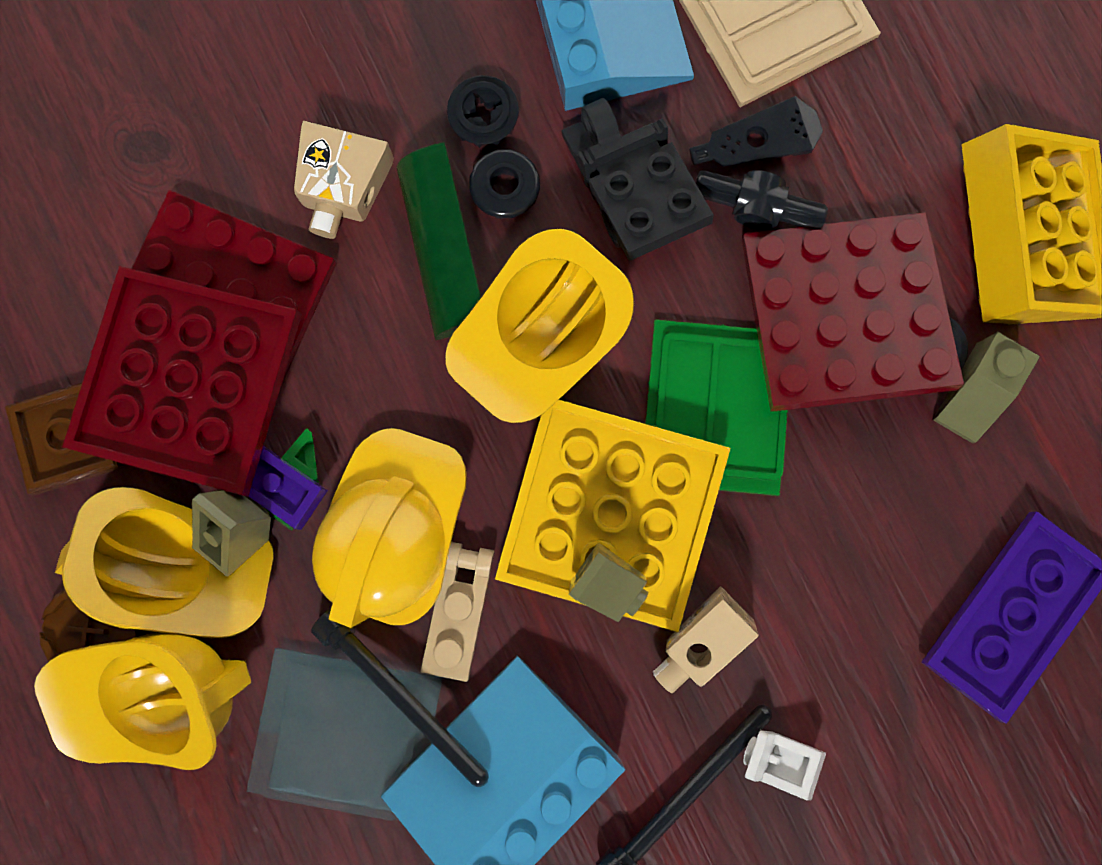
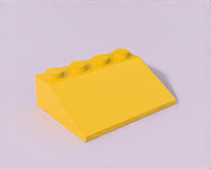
[961,124,1102,324]

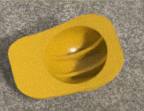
[446,229,634,423]
[312,428,467,628]
[55,487,273,638]
[34,633,251,770]

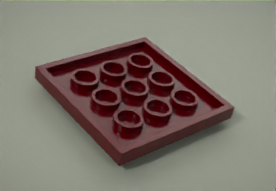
[90,190,337,385]
[742,212,964,412]
[62,266,302,496]

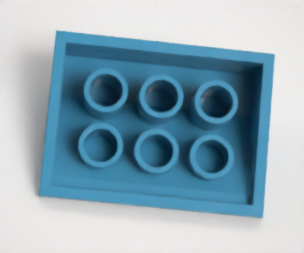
[536,0,694,111]
[381,655,626,865]

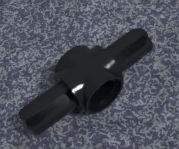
[695,170,828,230]

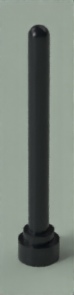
[311,608,489,787]
[596,705,772,865]

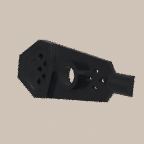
[689,96,823,167]

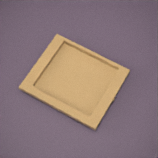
[679,0,881,107]

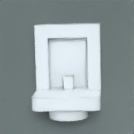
[743,730,826,800]

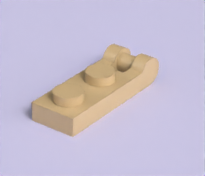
[421,542,494,682]

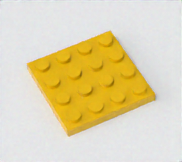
[495,400,731,632]

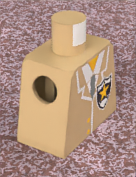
[294,121,394,239]
[653,586,759,694]

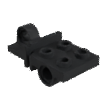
[561,98,714,261]

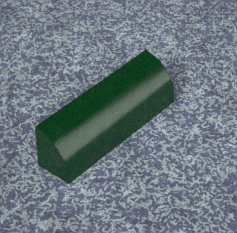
[396,142,481,340]

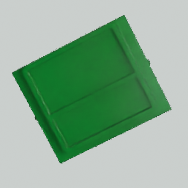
[645,320,787,496]

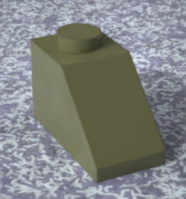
[933,332,1040,444]
[192,490,271,577]
[569,542,649,622]

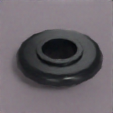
[469,149,540,218]

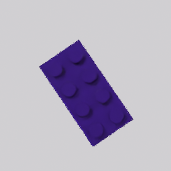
[921,511,1102,724]

